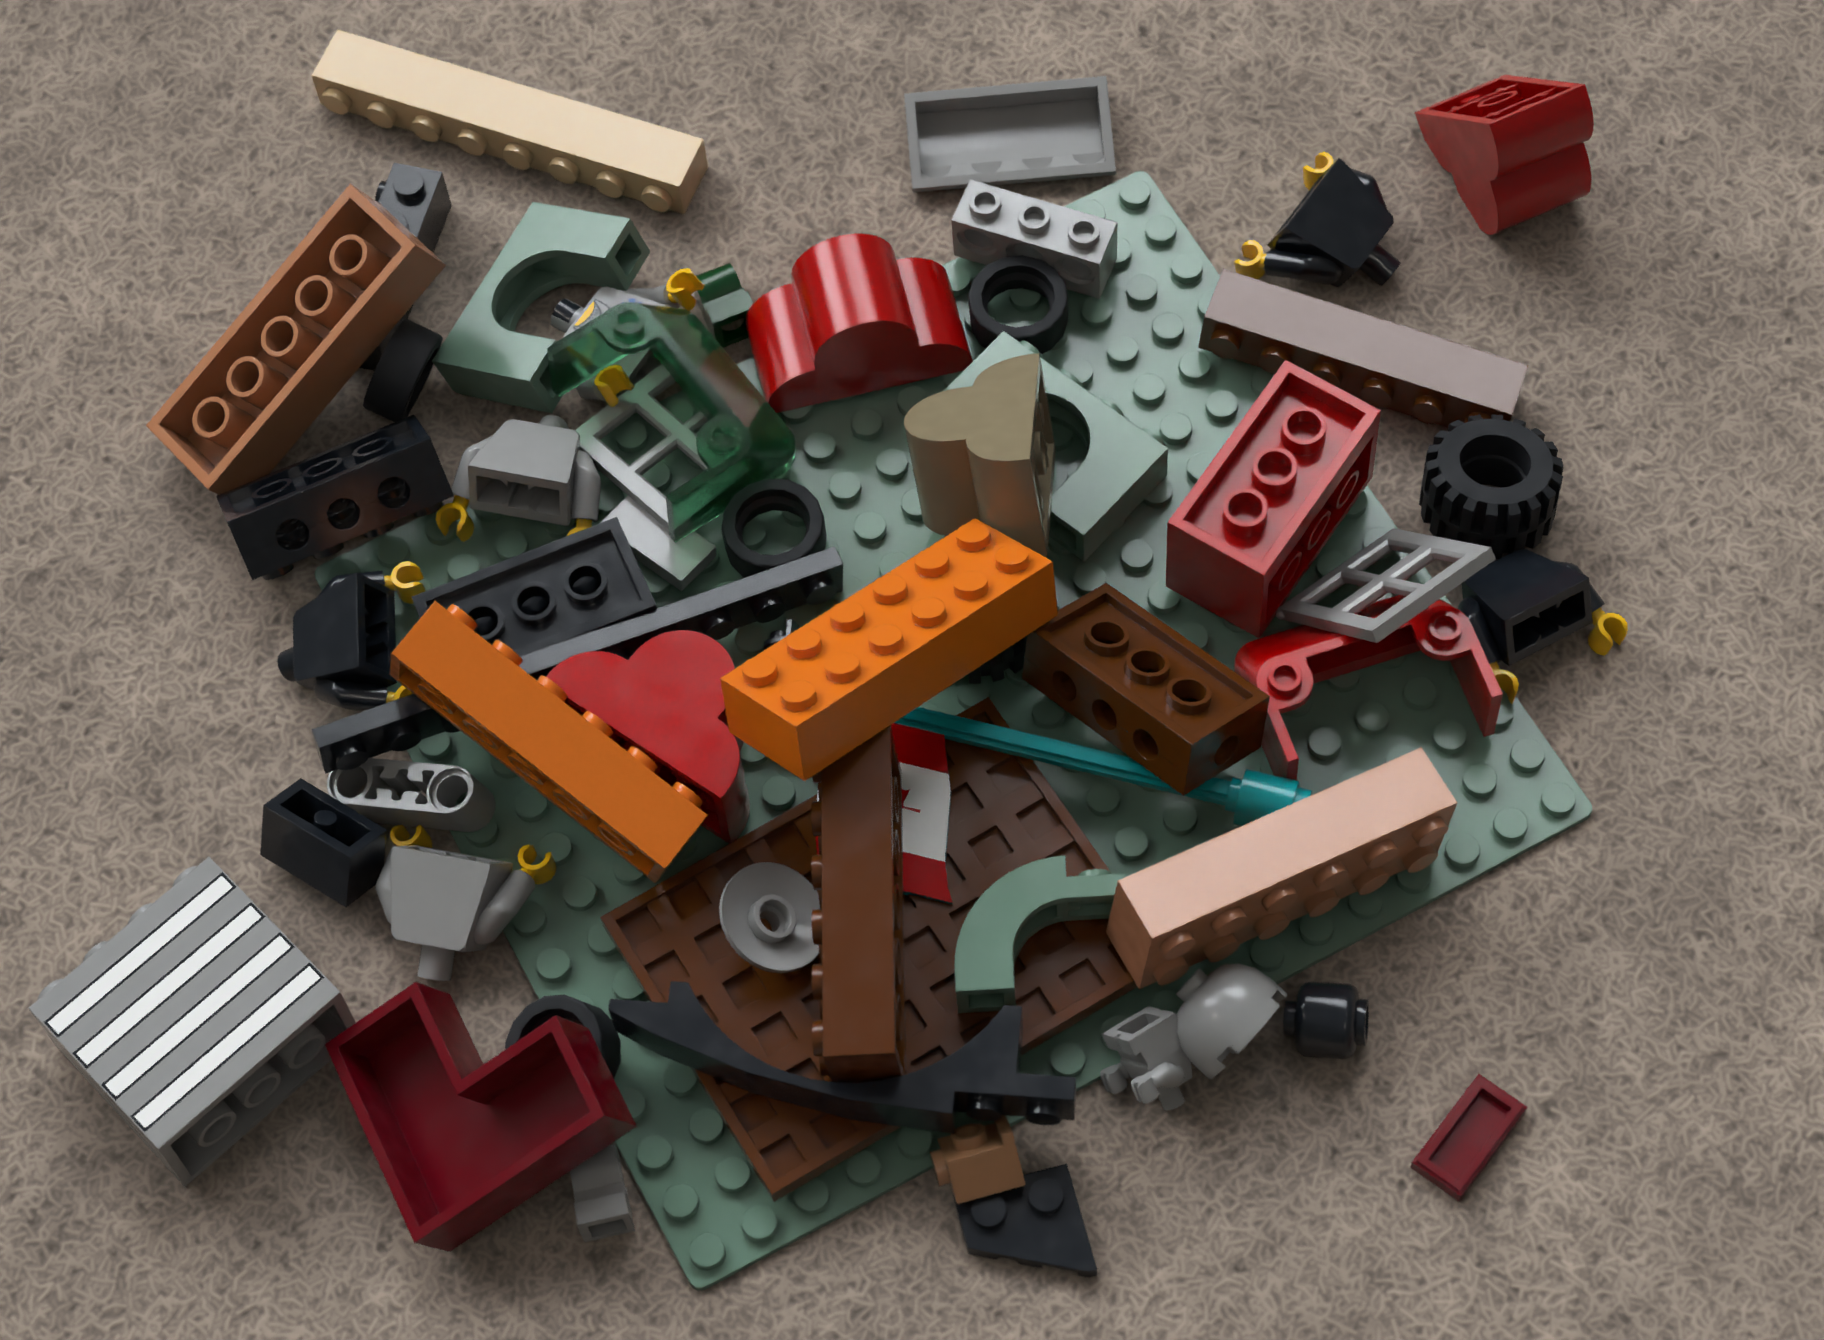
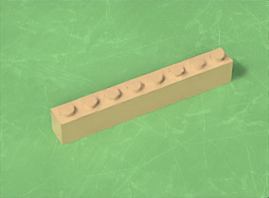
[311,29,708,214]

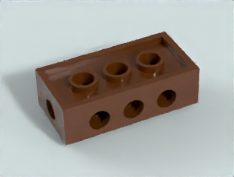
[1022,583,1270,796]

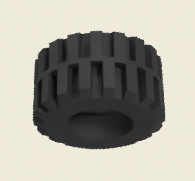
[1419,414,1563,559]

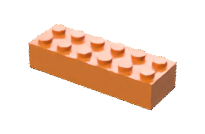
[720,518,1058,781]
[390,601,708,884]

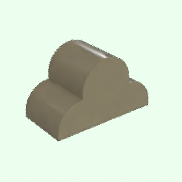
[904,353,1056,557]

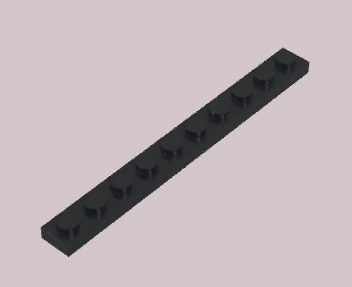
[312,546,843,774]

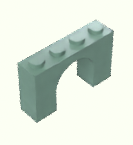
[432,202,651,413]
[944,331,1168,562]

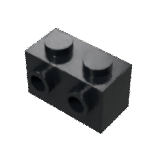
[260,778,387,907]

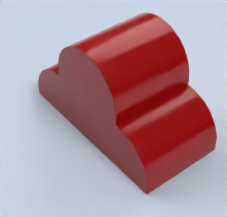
[1414,75,1594,235]
[745,233,973,414]
[546,630,750,844]

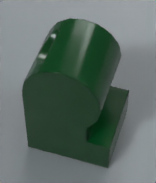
[694,263,753,350]

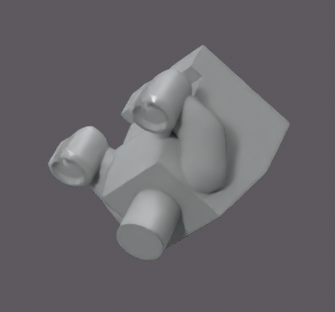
[1100,1006,1193,1111]

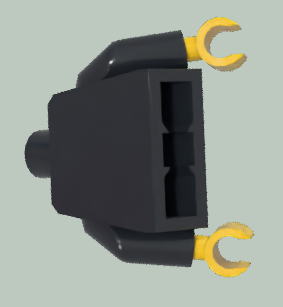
[1234,152,1401,287]
[1458,549,1628,704]
[277,561,426,711]

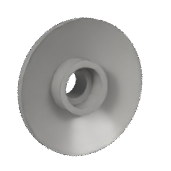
[719,862,820,973]

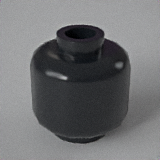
[1283,982,1369,1059]

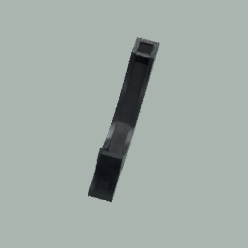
[608,981,1076,1134]

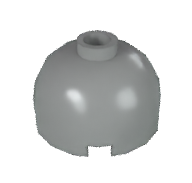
[1176,963,1288,1080]

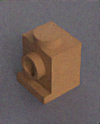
[930,1115,1026,1204]

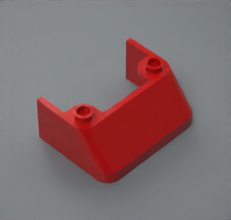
[1234,595,1503,780]

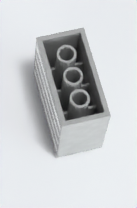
[29,857,356,1187]

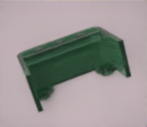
[547,302,796,543]

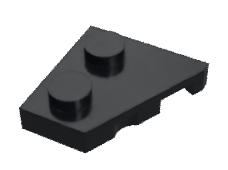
[953,1164,1097,1278]

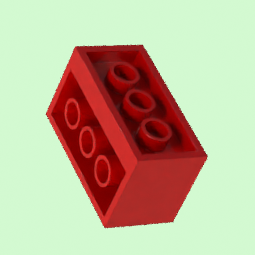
[1166,360,1381,638]

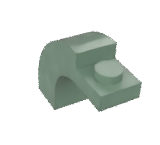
[955,855,1125,1013]

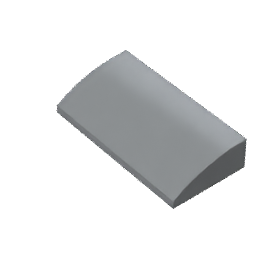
[904,76,1116,192]

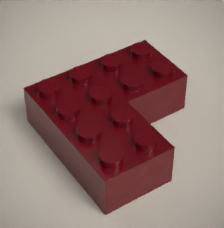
[325,982,637,1252]

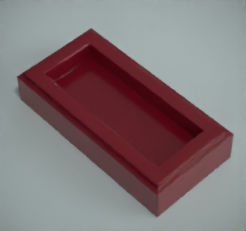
[1410,1074,1528,1202]

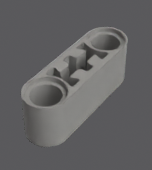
[327,758,495,832]

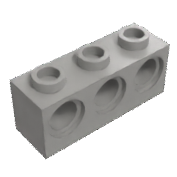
[951,179,1117,299]

